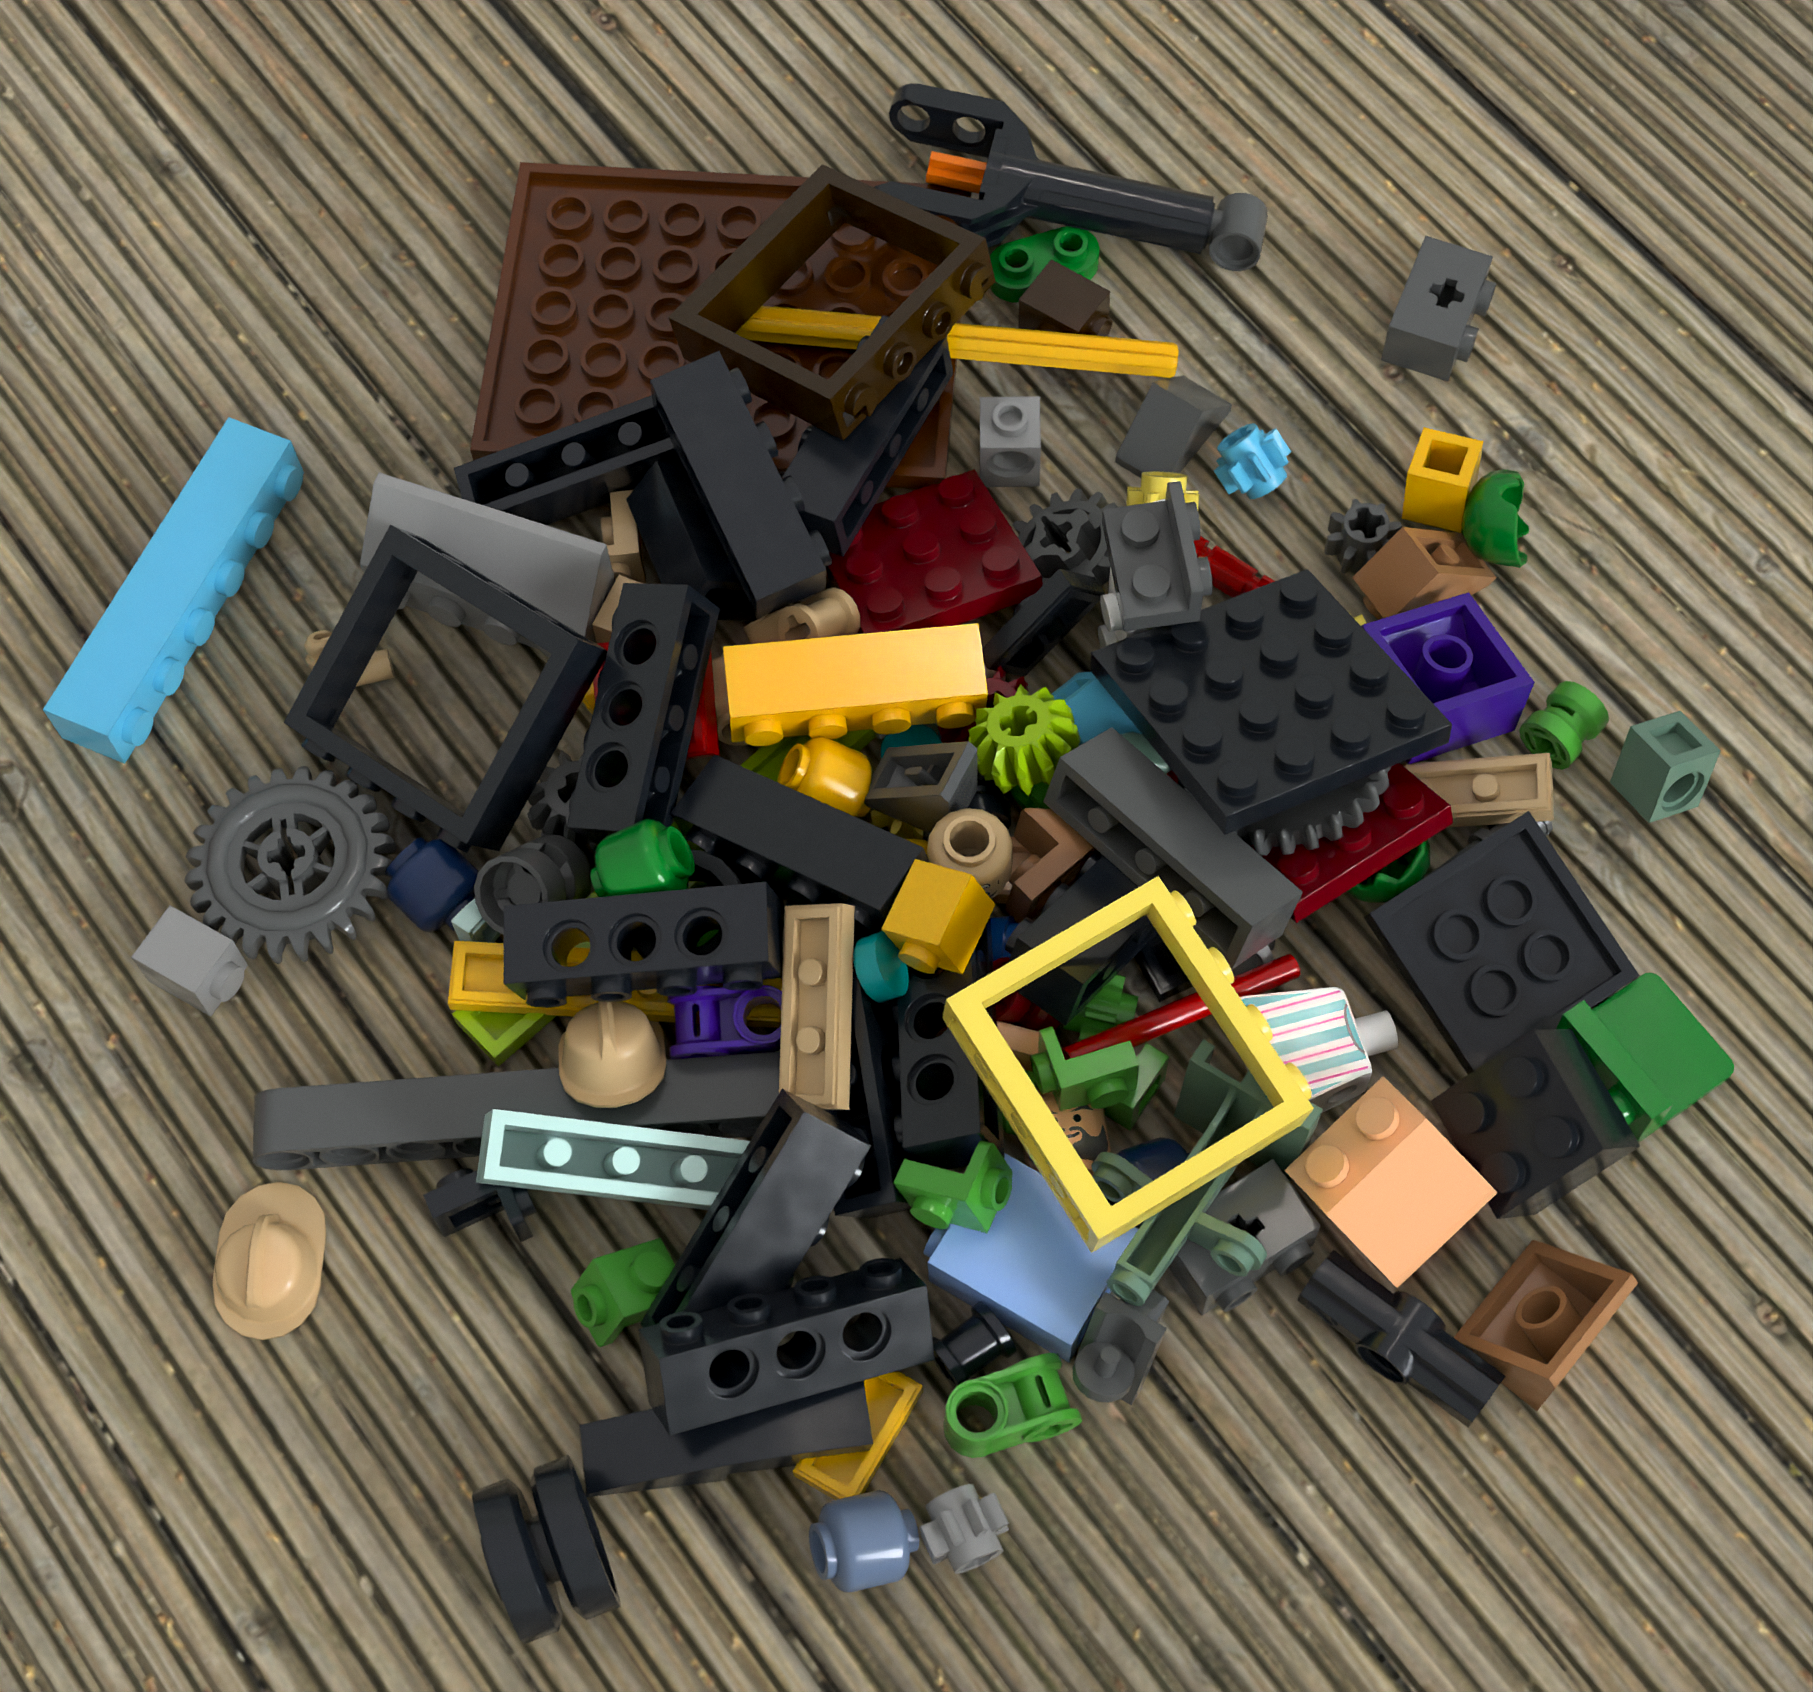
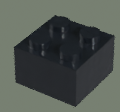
[1431,1029,1640,1219]

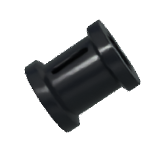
[932,1302,1017,1389]

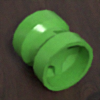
[1519,681,1609,770]

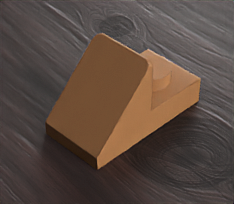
[1004,808,1097,923]

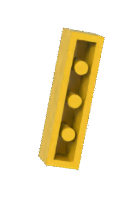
[723,623,988,746]

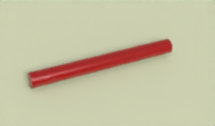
[1061,954,1300,1060]

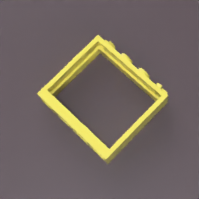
[942,876,1314,1253]

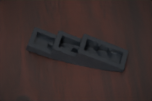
[579,1380,873,1497]

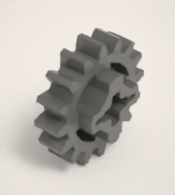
[1012,489,1118,595]

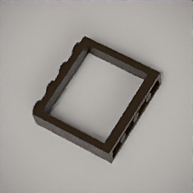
[668,164,996,441]

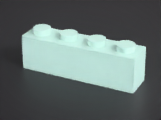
[476,1109,750,1210]

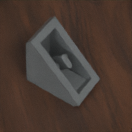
[1115,375,1232,478]
[864,741,977,833]

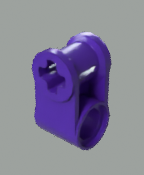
[667,985,782,1059]

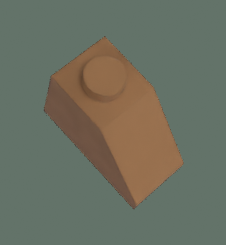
[1352,527,1497,620]

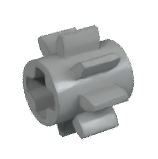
[919,1484,1009,1574]

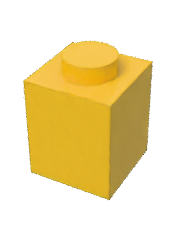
[1402,427,1484,533]
[881,859,995,975]

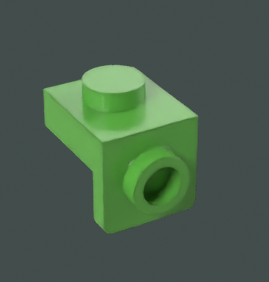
[1030,1026,1139,1111]
[893,1140,1013,1233]
[571,1238,675,1347]

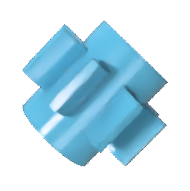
[1214,423,1291,499]

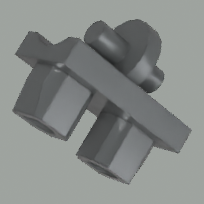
[1072,1290,1169,1405]

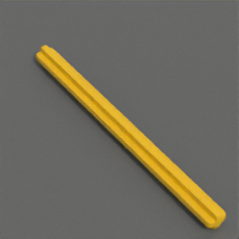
[736,306,1179,378]

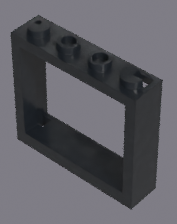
[284,524,607,853]

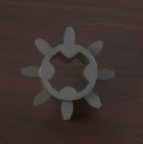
[1324,499,1402,574]

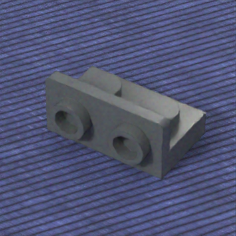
[1102,481,1212,631]

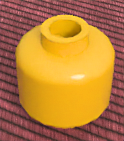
[777,737,872,818]

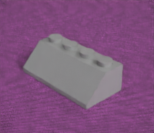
[360,472,615,657]

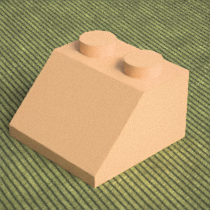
[1284,1076,1497,1288]

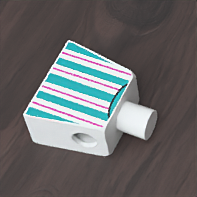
[1240,987,1398,1113]

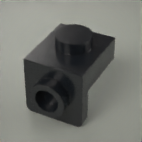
[423,1168,537,1242]

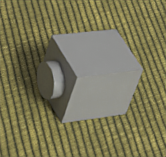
[131,905,248,1017]

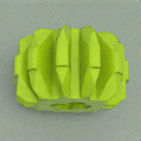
[969,684,1080,796]

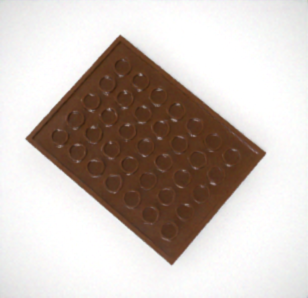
[470,162,972,489]

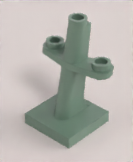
[1092,1039,1323,1306]

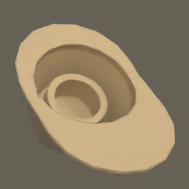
[558,1001,666,1108]
[213,1182,327,1340]

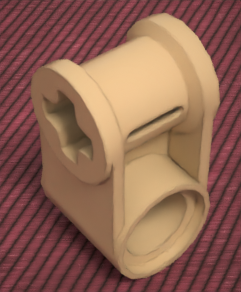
[743,588,860,644]

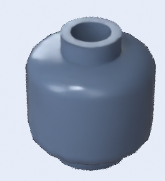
[809,1490,919,1593]

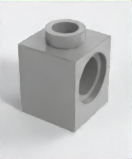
[980,396,1041,487]

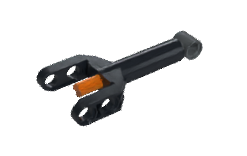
[870,83,1268,271]

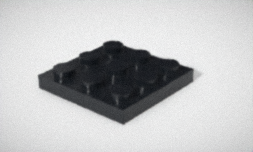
[1364,811,1640,1075]

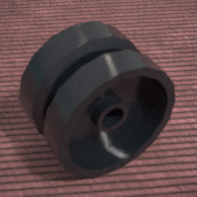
[472,1455,621,1644]

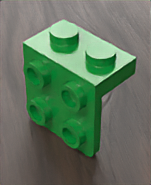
[1556,973,1734,1142]

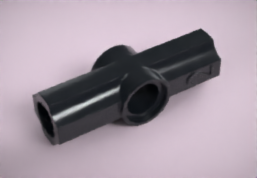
[1297,1250,1506,1428]

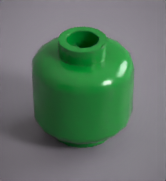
[591,819,695,897]

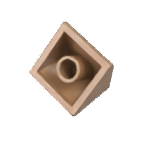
[1453,1240,1638,1411]

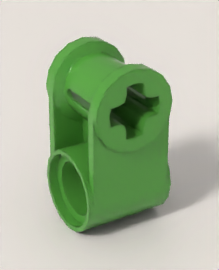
[943,1353,1083,1458]

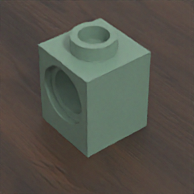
[1610,711,1721,823]

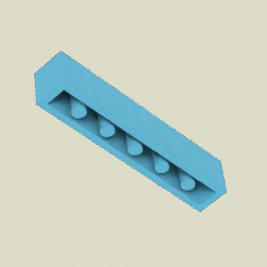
[43,417,304,764]

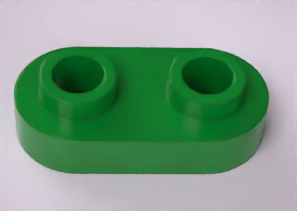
[990,226,1100,303]

